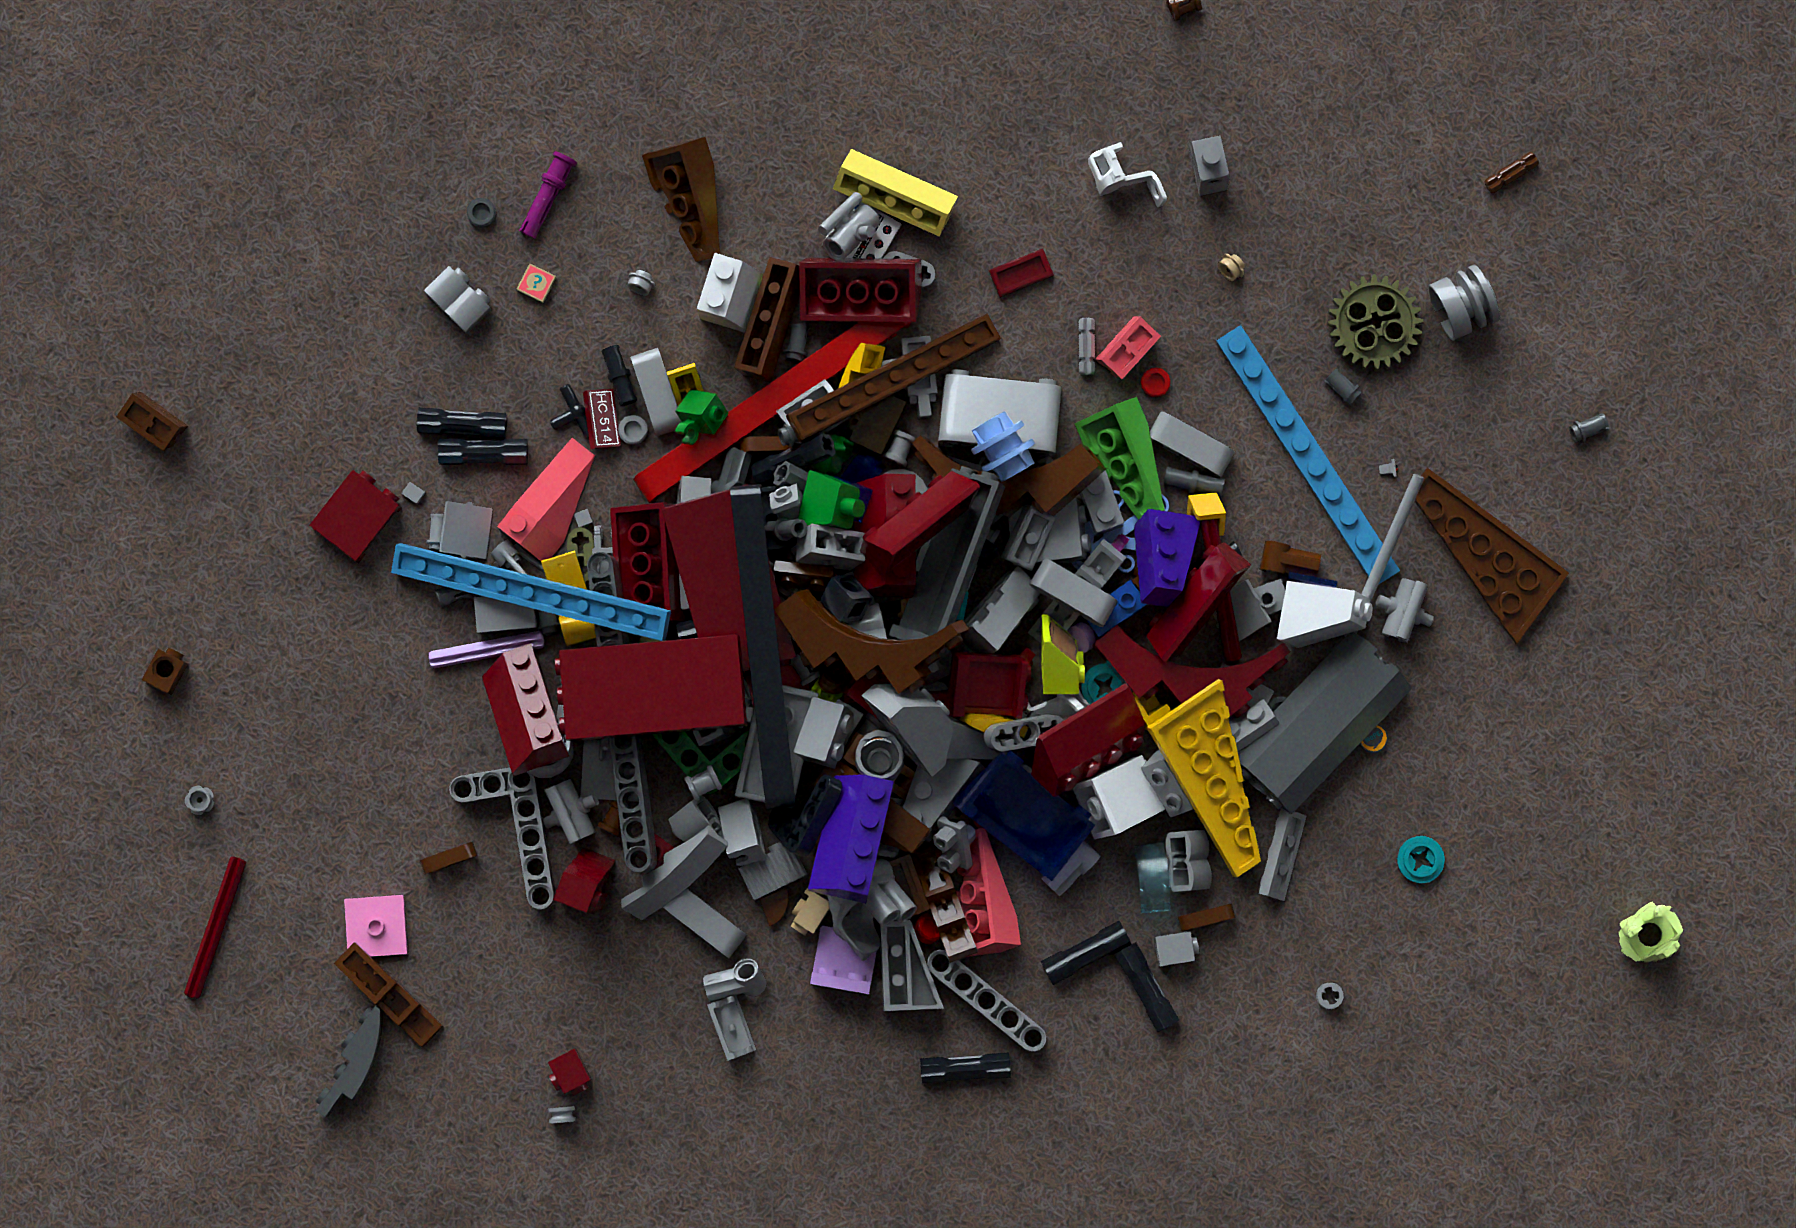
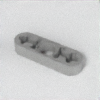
[984,714,1064,752]

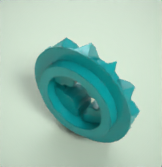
[1081,664,1123,704]
[1397,836,1445,883]

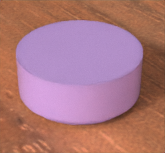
[1068,622,1096,653]

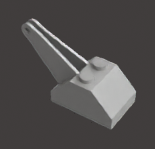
[862,684,1008,777]

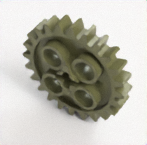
[1327,274,1423,370]

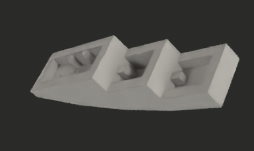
[1028,539,1127,643]
[621,829,728,920]

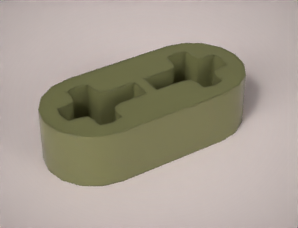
[567,527,594,583]

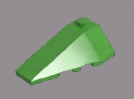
[1075,397,1165,520]

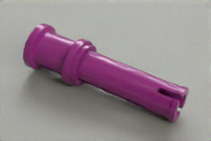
[519,151,577,239]

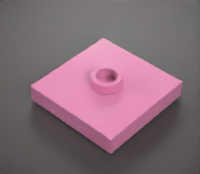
[344,895,408,957]

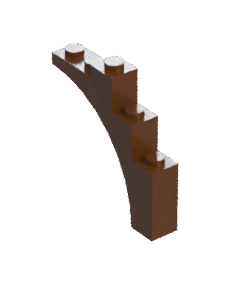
[912,435,1106,518]
[774,589,969,694]

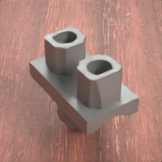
[933,815,976,873]

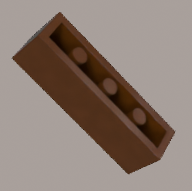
[734,257,800,383]

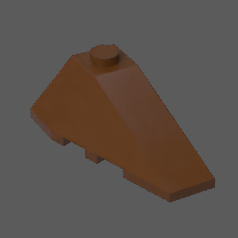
[815,760,932,854]

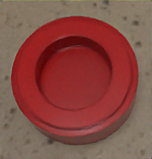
[1141,368,1170,398]
[913,913,940,944]

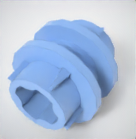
[971,411,1035,482]

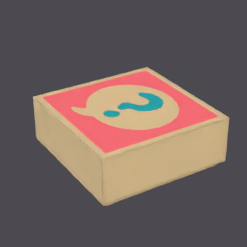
[517,264,556,303]

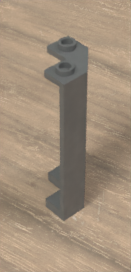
[889,466,1005,654]
[1238,632,1412,814]

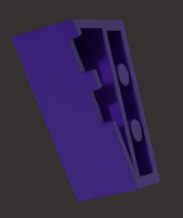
[1134,509,1201,607]

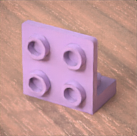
[810,926,877,994]

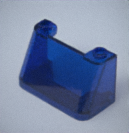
[952,750,1096,881]

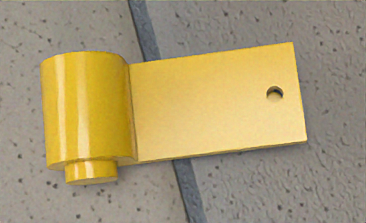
[541,551,596,646]

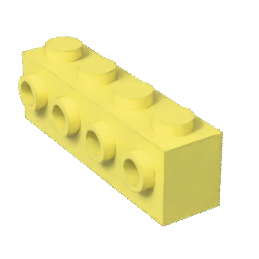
[833,149,958,236]

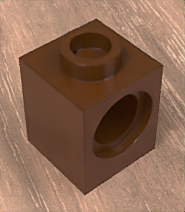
[142,647,188,695]

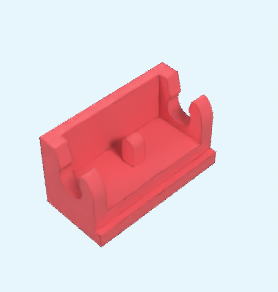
[1095,316,1161,379]

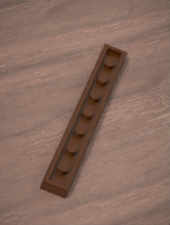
[786,313,1001,442]

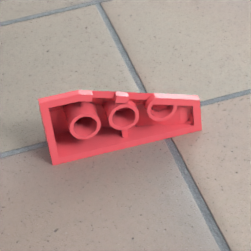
[497,438,595,561]
[956,828,1021,957]

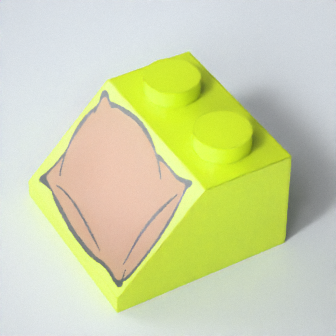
[1041,614,1085,694]

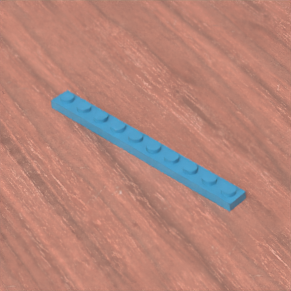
[1216,325,1400,585]
[391,543,671,641]

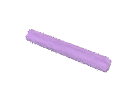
[429,631,545,668]

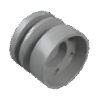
[1428,264,1500,341]

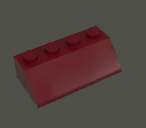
[799,258,922,322]
[859,471,981,577]
[853,473,916,598]
[610,502,685,623]
[1146,542,1251,663]
[482,643,570,776]
[1031,683,1146,797]

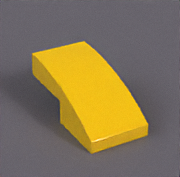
[839,343,885,388]
[959,713,1029,738]

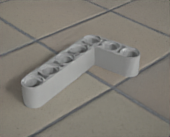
[449,767,555,910]

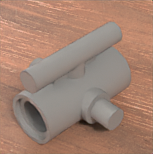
[818,192,880,261]
[1376,578,1434,643]
[543,779,599,844]

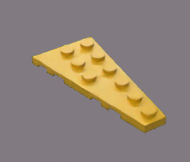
[1147,679,1261,878]

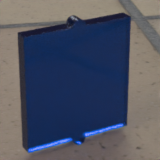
[1288,572,1339,588]

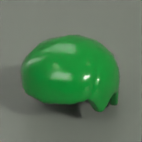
[812,434,854,475]

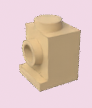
[791,888,829,935]

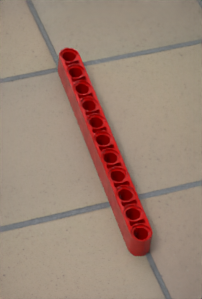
[633,321,912,503]

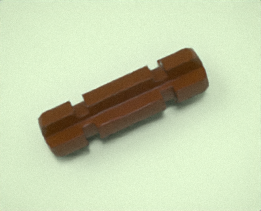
[1485,152,1539,193]

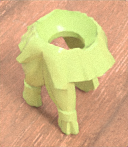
[1619,902,1683,962]

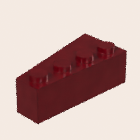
[553,848,615,914]

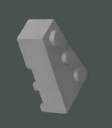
[961,565,1040,654]
[903,759,986,843]
[879,920,944,1011]

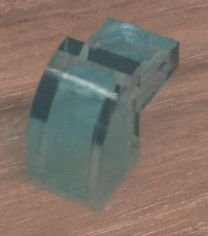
[1134,843,1170,913]

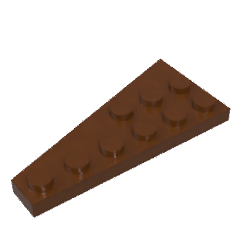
[1415,468,1569,644]

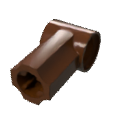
[1259,541,1321,579]

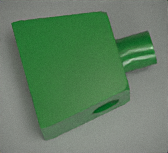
[798,470,865,530]

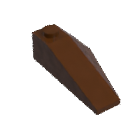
[642,137,720,262]

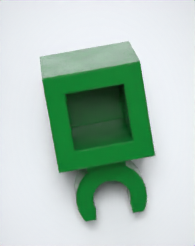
[675,390,729,445]

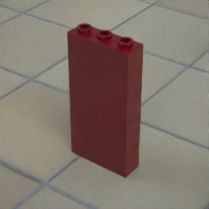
[662,484,796,676]
[555,634,747,742]

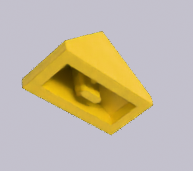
[667,363,704,406]

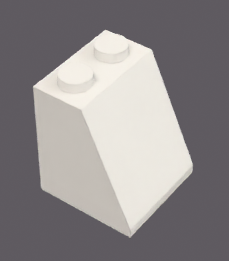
[697,253,764,333]
[1277,581,1373,648]
[1073,755,1165,839]

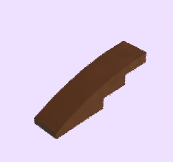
[910,842,978,963]
[334,942,443,1048]

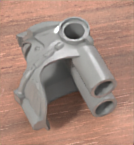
[827,859,917,961]

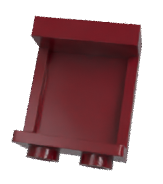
[309,470,402,563]
[947,652,1031,719]

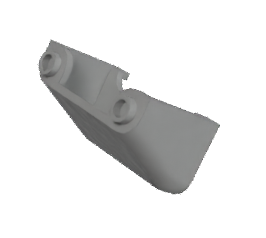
[938,369,1062,458]

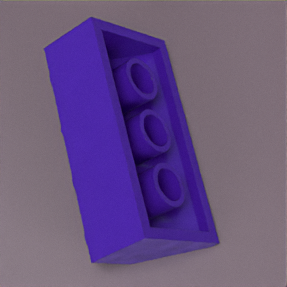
[808,775,894,904]

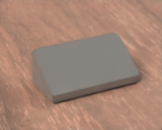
[1001,504,1056,571]

